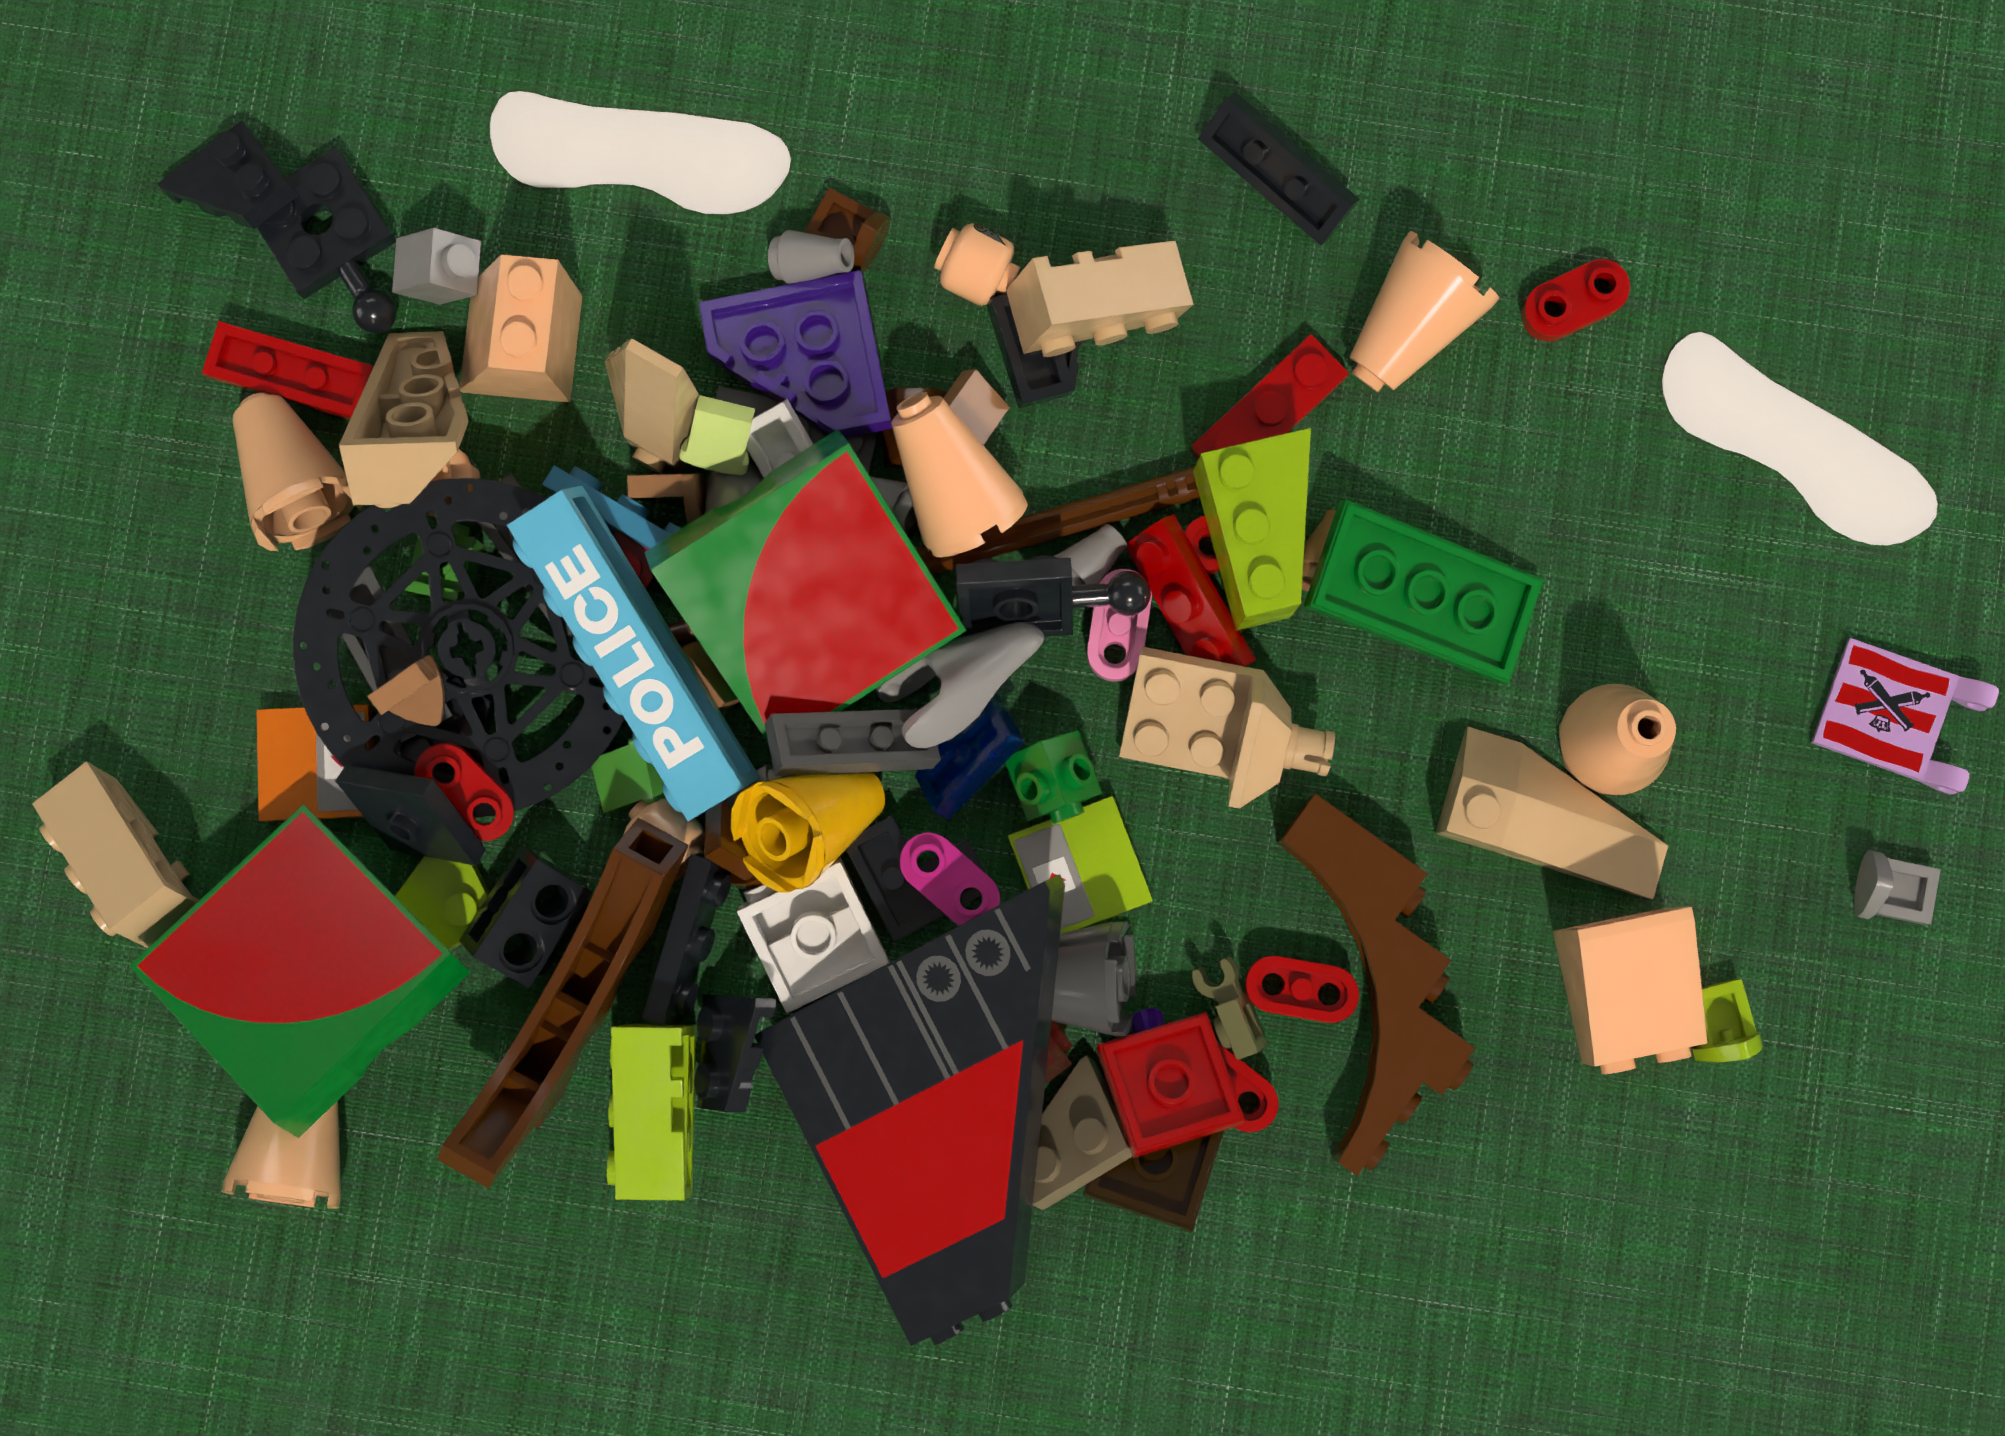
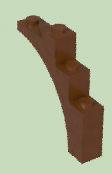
[1277,794,1475,1176]
[437,818,689,1189]

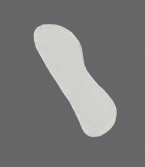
[490,91,791,214]
[1662,332,1938,545]

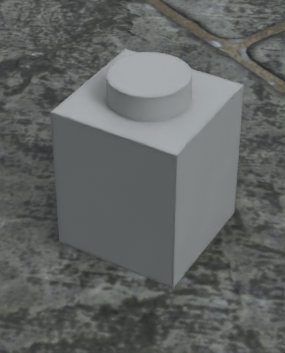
[392,228,481,305]

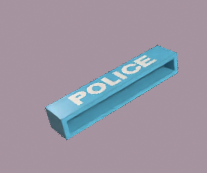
[507,486,760,821]

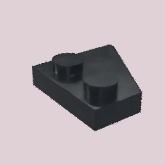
[694,994,776,1112]

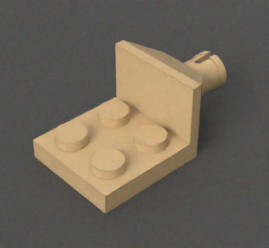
[1119,646,1335,808]

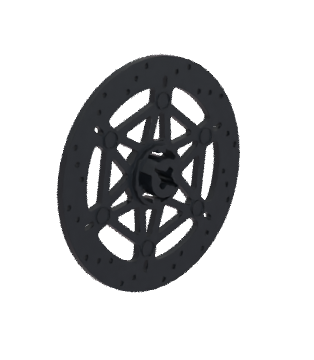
[293,478,624,817]

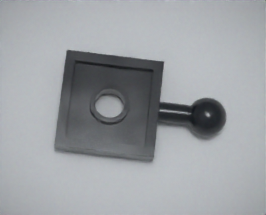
[257,147,397,333]
[956,555,1151,637]

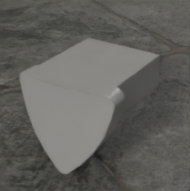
[1854,850,1941,925]

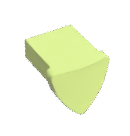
[679,395,755,475]

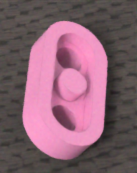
[1087,569,1152,682]

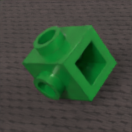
[1004,730,1102,824]

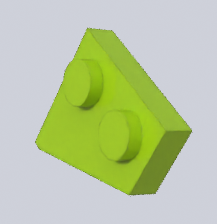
[395,856,490,950]

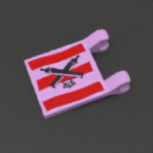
[1811,638,1999,795]

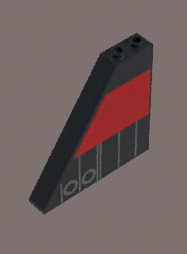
[754,874,1065,1346]

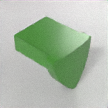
[591,738,665,813]

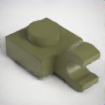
[1192,956,1268,1060]

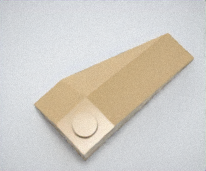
[339,331,468,508]
[604,338,699,474]
[1435,727,1668,900]

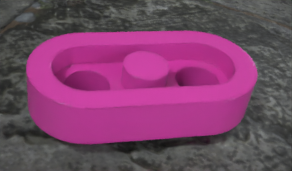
[900,833,1000,925]

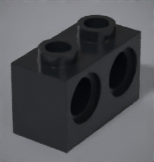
[459,845,592,988]

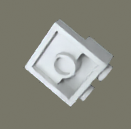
[737,857,889,1013]

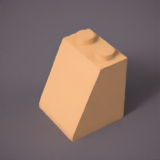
[460,255,582,403]
[1552,907,1707,1074]

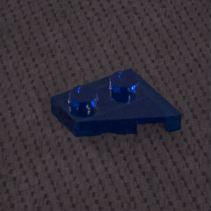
[915,693,1025,820]

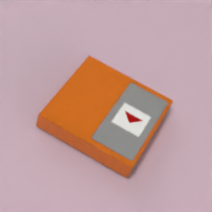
[257,705,374,822]

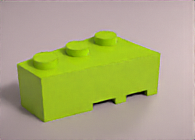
[1193,428,1311,631]
[607,1023,697,1201]

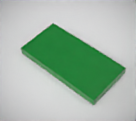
[1303,500,1544,684]

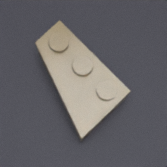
[1006,241,1194,357]
[32,761,200,948]

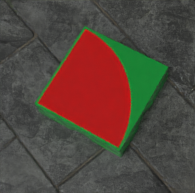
[644,429,967,742]
[129,804,471,1138]

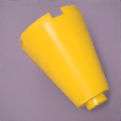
[731,772,885,893]

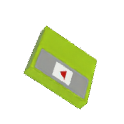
[1008,796,1153,934]

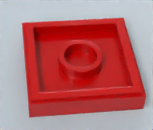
[1096,1012,1245,1158]

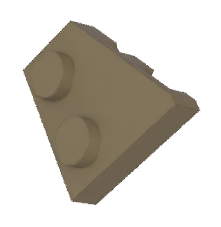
[1033,1056,1132,1210]

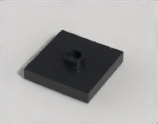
[335,765,486,866]

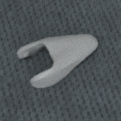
[875,622,1045,748]

